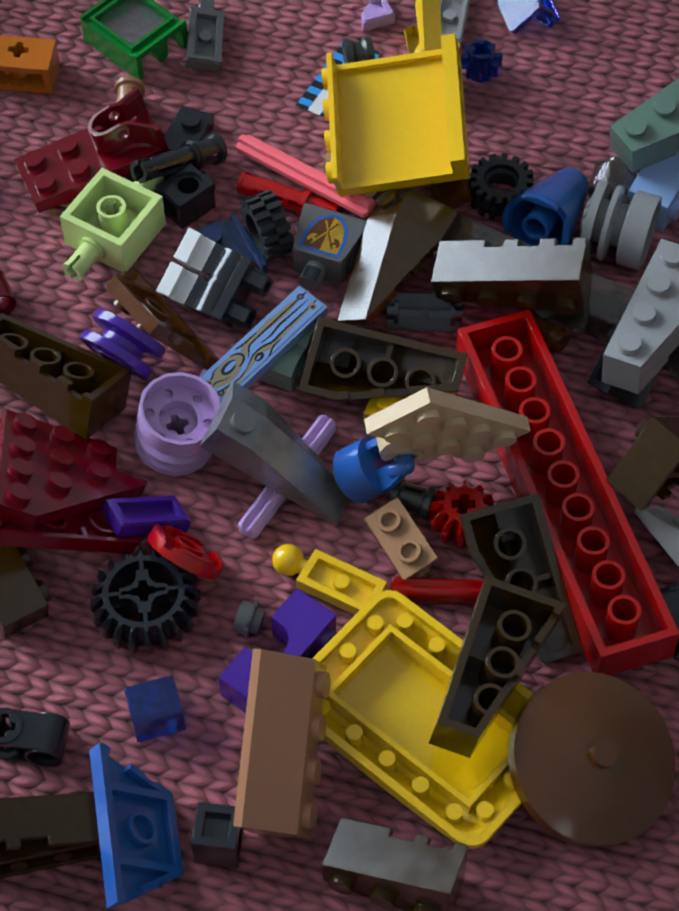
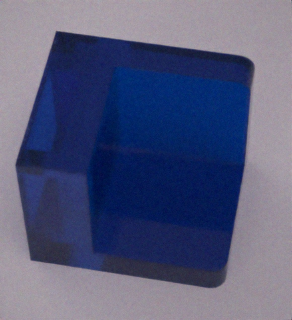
[124,675,186,742]

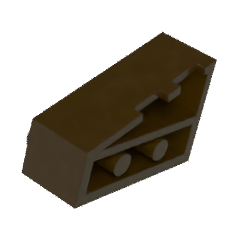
[606,417,679,511]

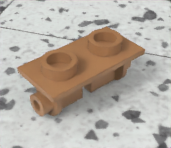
[364,497,439,581]

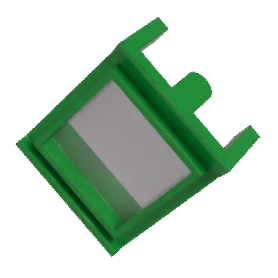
[80,0,188,80]

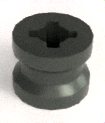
[342,36,375,64]

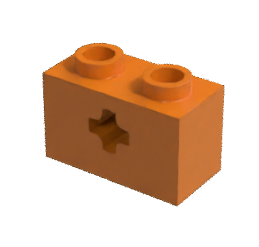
[0,35,60,94]

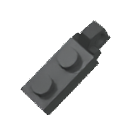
[185,0,224,73]

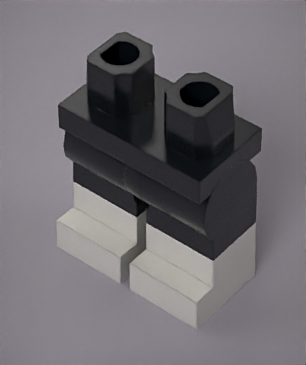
[156,228,274,329]

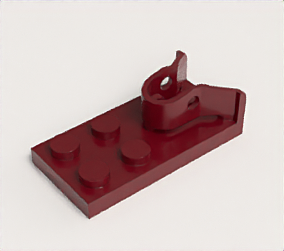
[14,87,169,213]

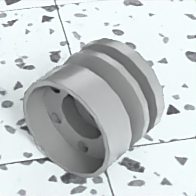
[579,180,662,272]

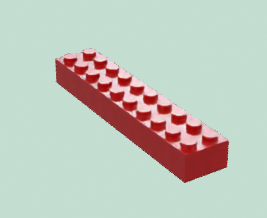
[456,309,679,675]

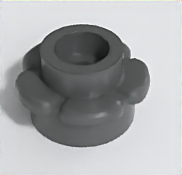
[233,600,265,639]

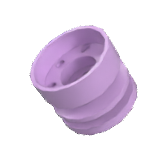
[134,372,221,476]

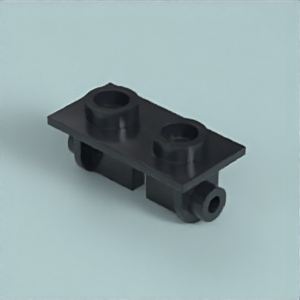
[387,293,463,332]

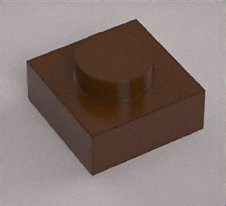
[429,179,473,209]

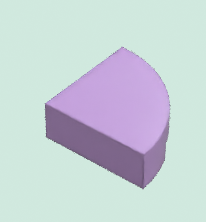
[361,0,395,32]

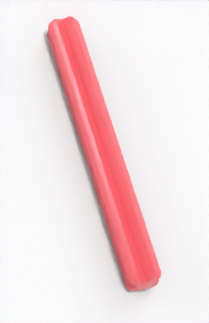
[236,134,377,218]

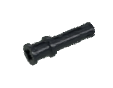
[130,133,227,184]

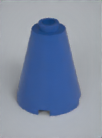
[502,167,589,246]

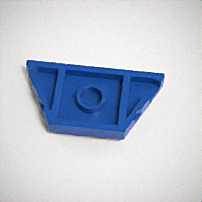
[89,743,184,909]

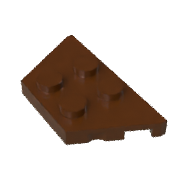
[105,268,219,370]

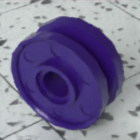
[79,308,166,381]

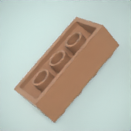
[233,649,331,839]

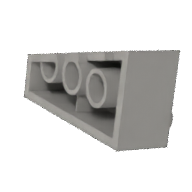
[602,239,679,394]

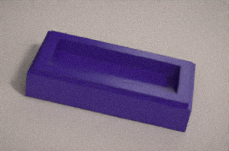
[101,496,191,537]

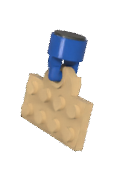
[332,387,531,504]

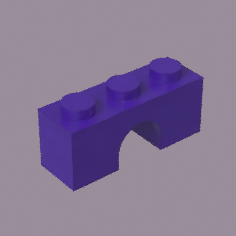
[218,589,337,713]

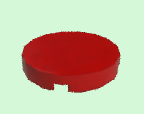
[147,524,225,580]

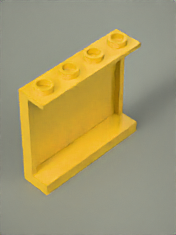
[321,33,470,197]

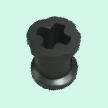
[389,478,437,521]

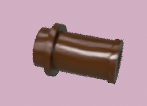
[531,311,570,353]

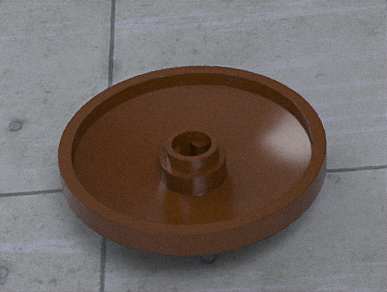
[508,672,675,848]

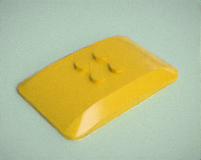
[312,590,534,849]

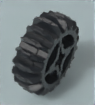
[89,547,201,655]

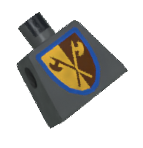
[292,203,367,291]

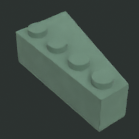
[609,78,679,173]

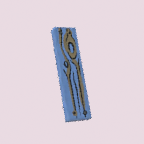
[200,285,328,402]

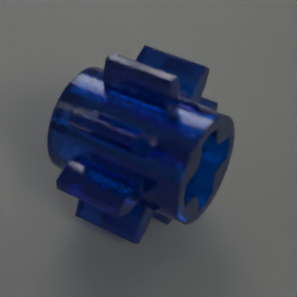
[461,39,503,83]

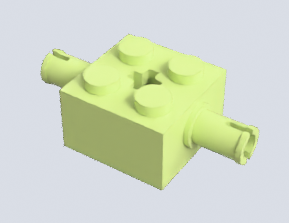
[60,168,166,282]

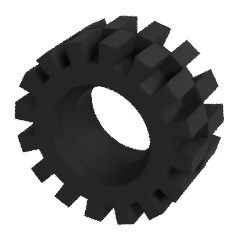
[469,153,535,222]
[240,190,294,262]

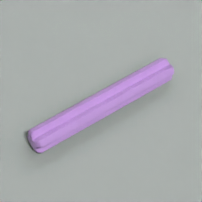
[238,415,336,540]

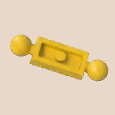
[272,544,387,615]

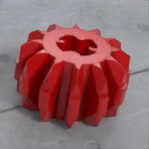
[428,479,494,549]

